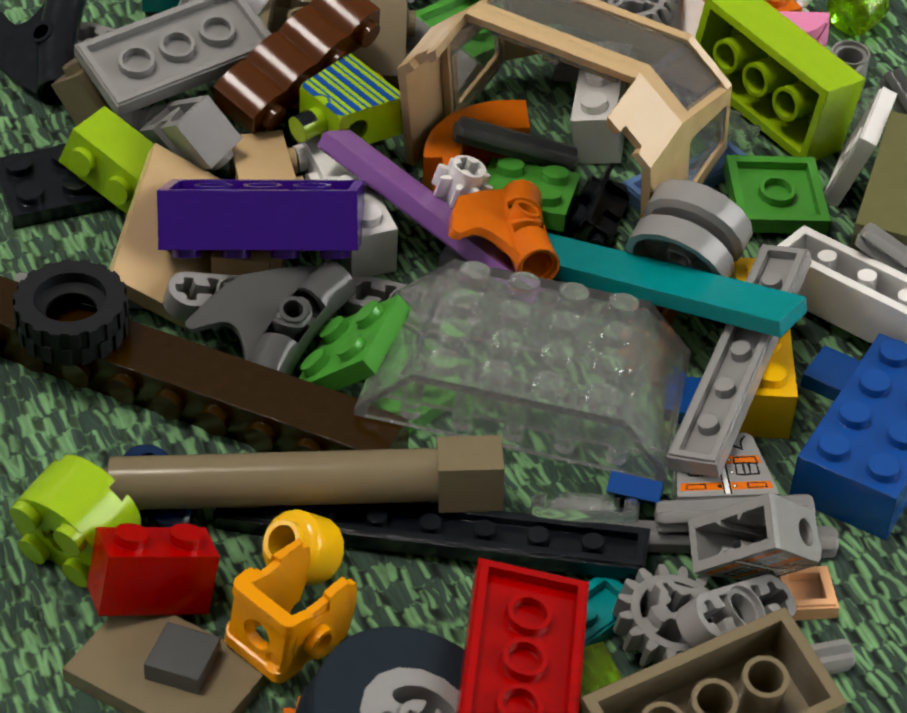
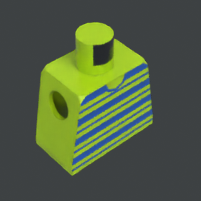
[288,53,403,144]

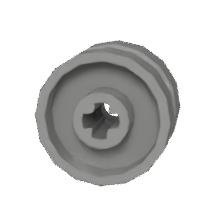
[625,179,753,278]

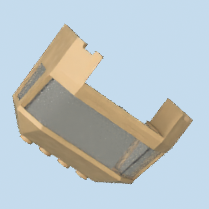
[398,0,732,218]

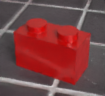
[87,523,220,616]

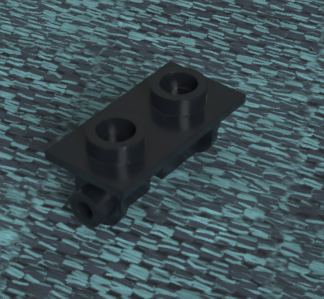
[566,164,630,248]

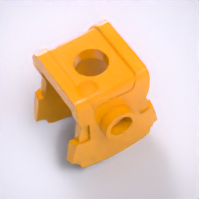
[224,539,357,684]

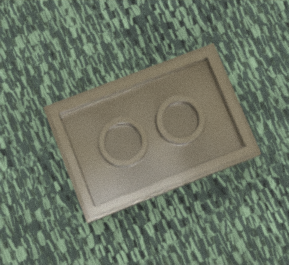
[63,615,270,713]

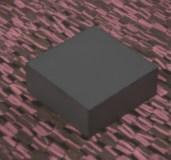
[144,622,221,695]

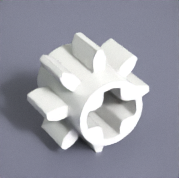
[431,155,493,209]

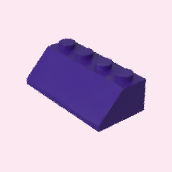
[157,179,364,259]

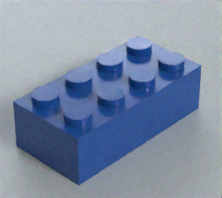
[789,333,907,540]

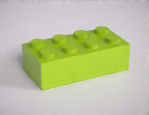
[695,0,866,160]

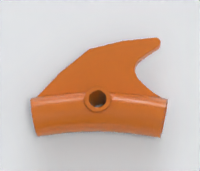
[448,179,560,286]

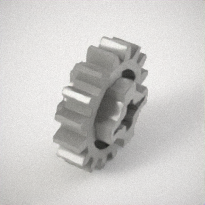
[612,564,713,667]

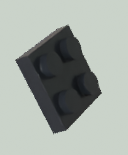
[0,144,106,229]

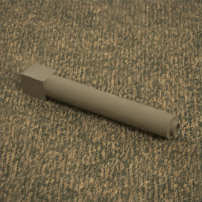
[102,435,505,513]

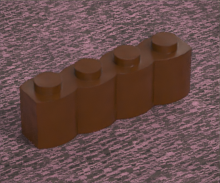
[213,0,380,134]

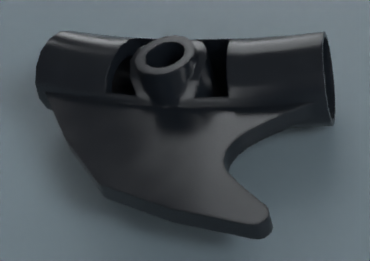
[0,0,87,106]

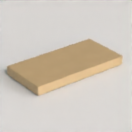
[109,143,220,328]

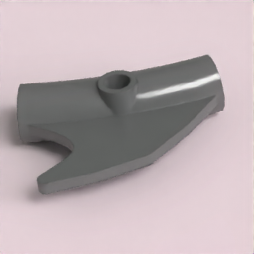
[184,260,356,375]

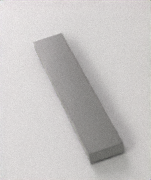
[666,244,812,478]

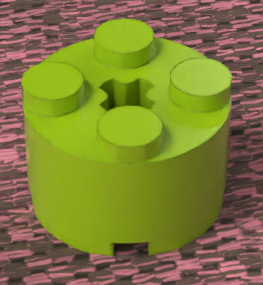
[9,455,141,588]

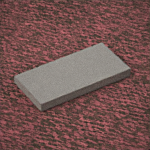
[74,0,271,117]

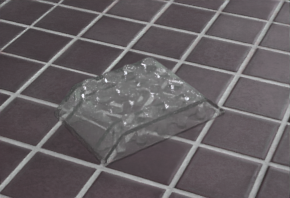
[354,259,691,484]

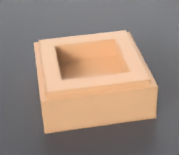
[777,566,840,621]

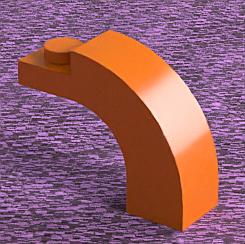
[422,100,530,193]

